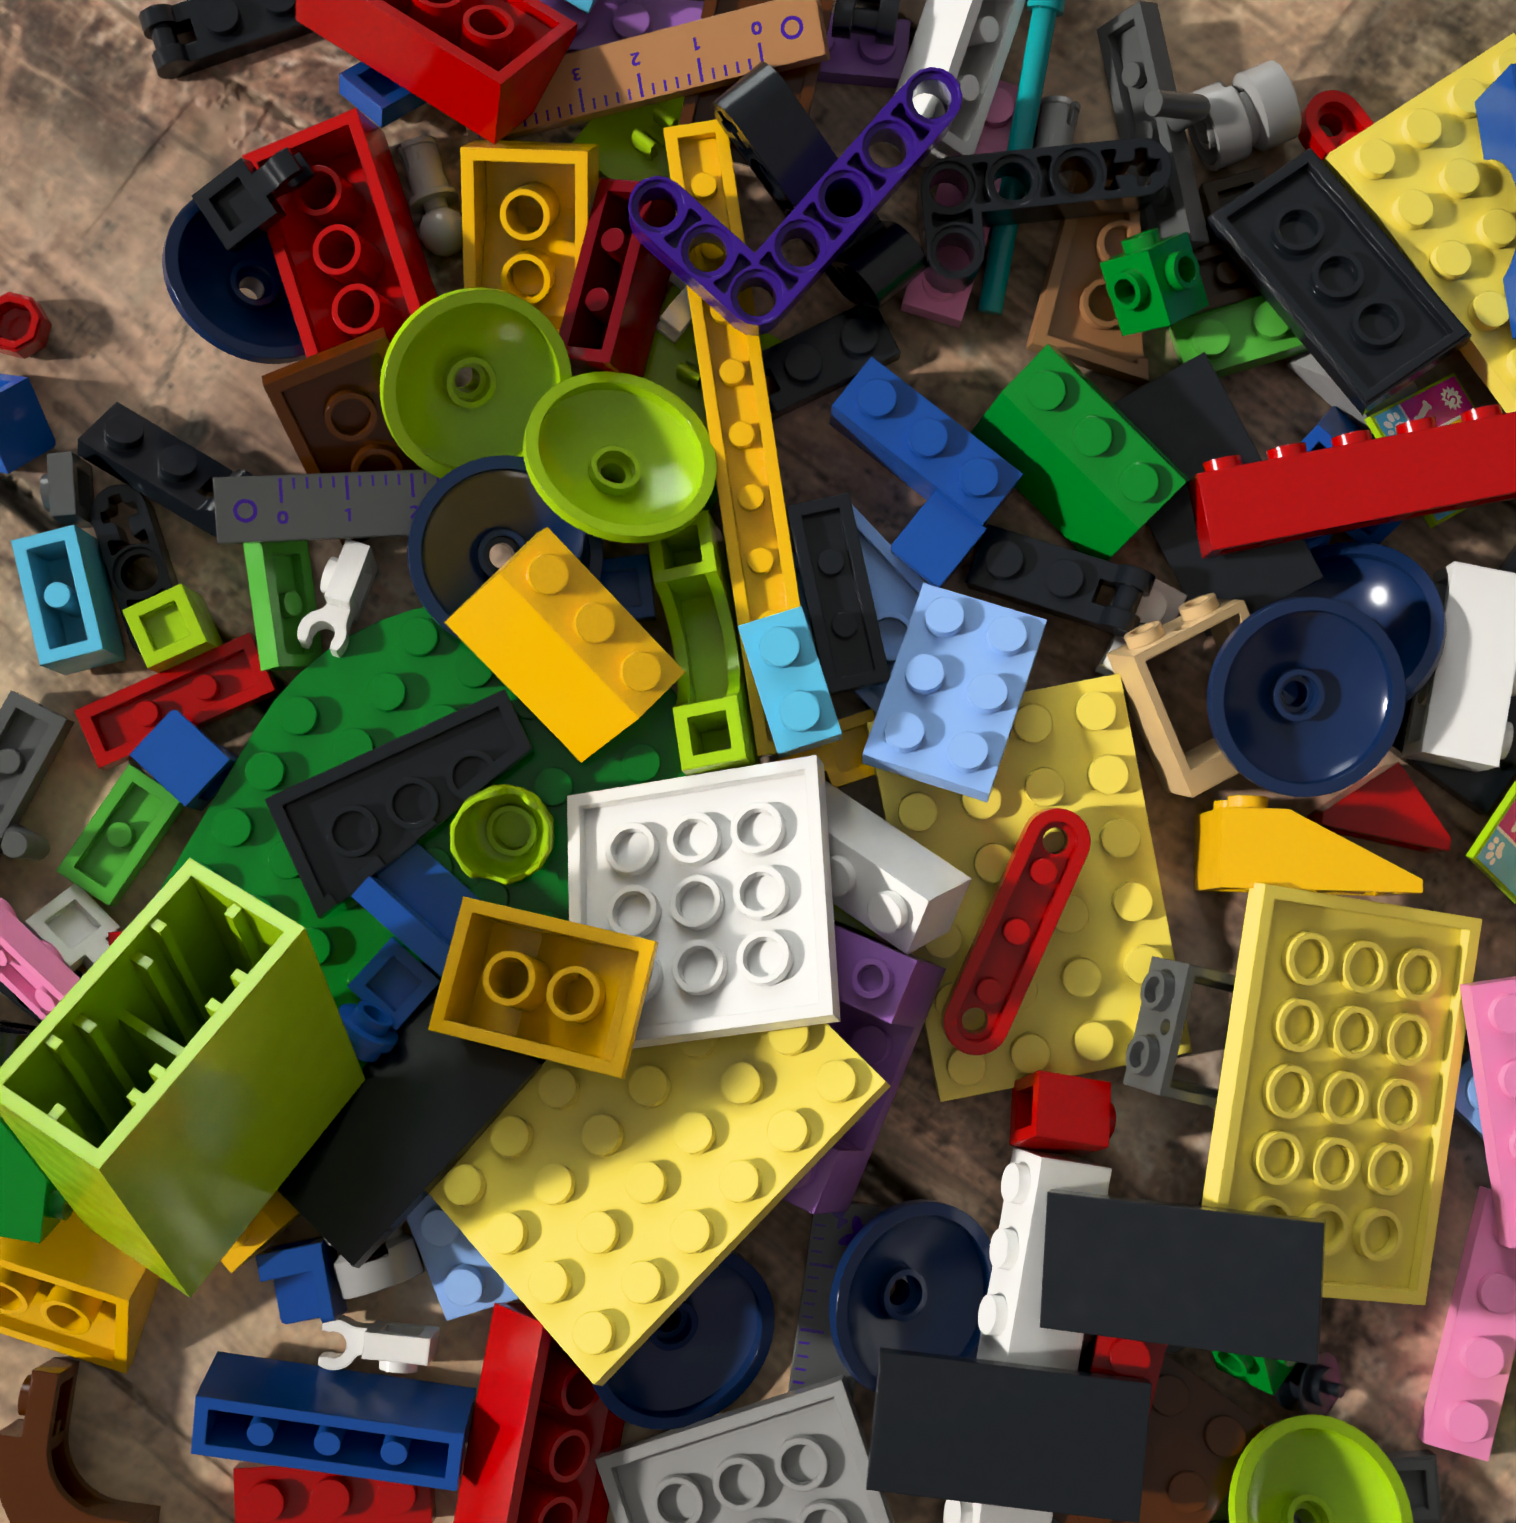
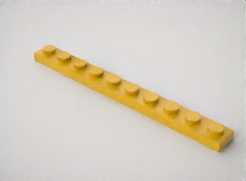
[663,119,822,758]

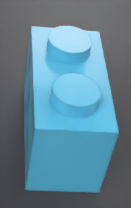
[11,525,127,675]
[738,606,842,759]

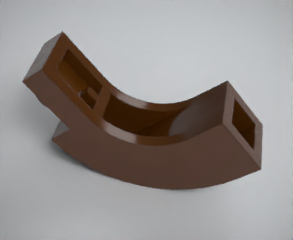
[0,1357,161,1523]

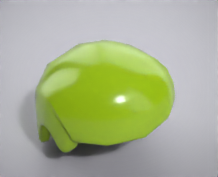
[450,784,554,885]

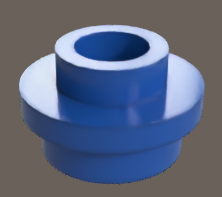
[338,1001,398,1062]

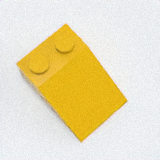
[460,140,599,333]
[1194,795,1423,896]
[428,896,659,1079]

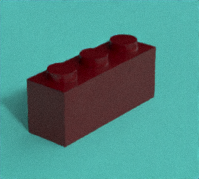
[559,178,676,378]

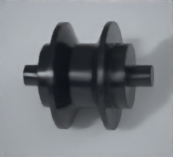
[1275,1351,1345,1416]

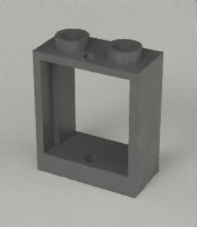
[1123,956,1236,1108]

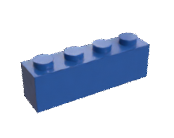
[191,1351,476,1491]

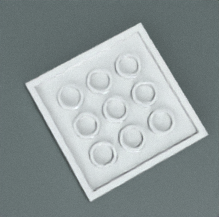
[567,755,841,1049]

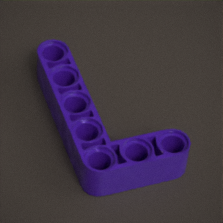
[628,67,962,336]

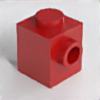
[1009,1070,1116,1156]

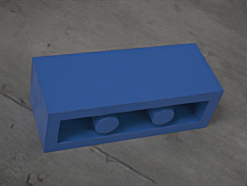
[829,356,1023,527]

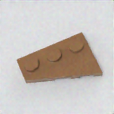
[1025,171,1149,386]

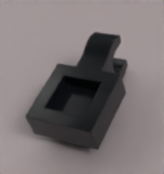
[192,147,316,253]

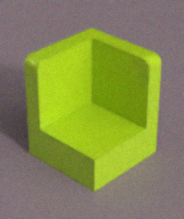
[122,583,223,673]

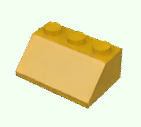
[444,527,685,763]
[0,1210,161,1374]

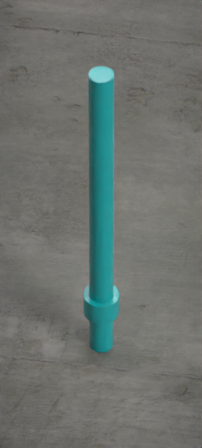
[977,0,1066,315]

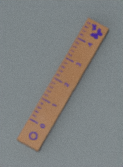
[466,0,831,143]

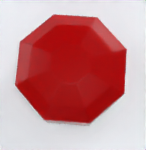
[0,292,52,359]

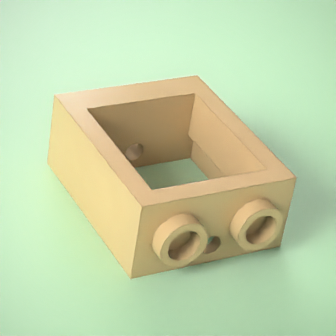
[1106,593,1285,798]

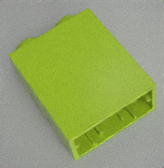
[0,858,365,1298]

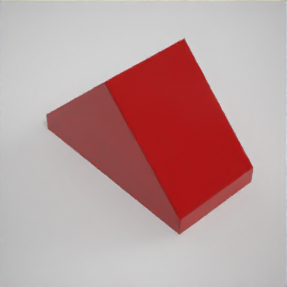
[1306,762,1451,854]

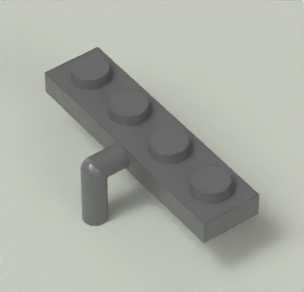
[1096,1,1211,250]
[0,690,75,861]

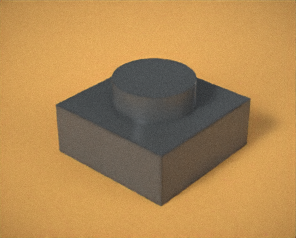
[40,452,94,528]

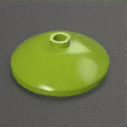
[380,287,572,478]
[523,371,717,543]
[1228,1414,1414,1523]

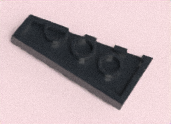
[265,689,534,919]

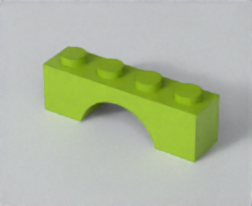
[648,510,759,776]

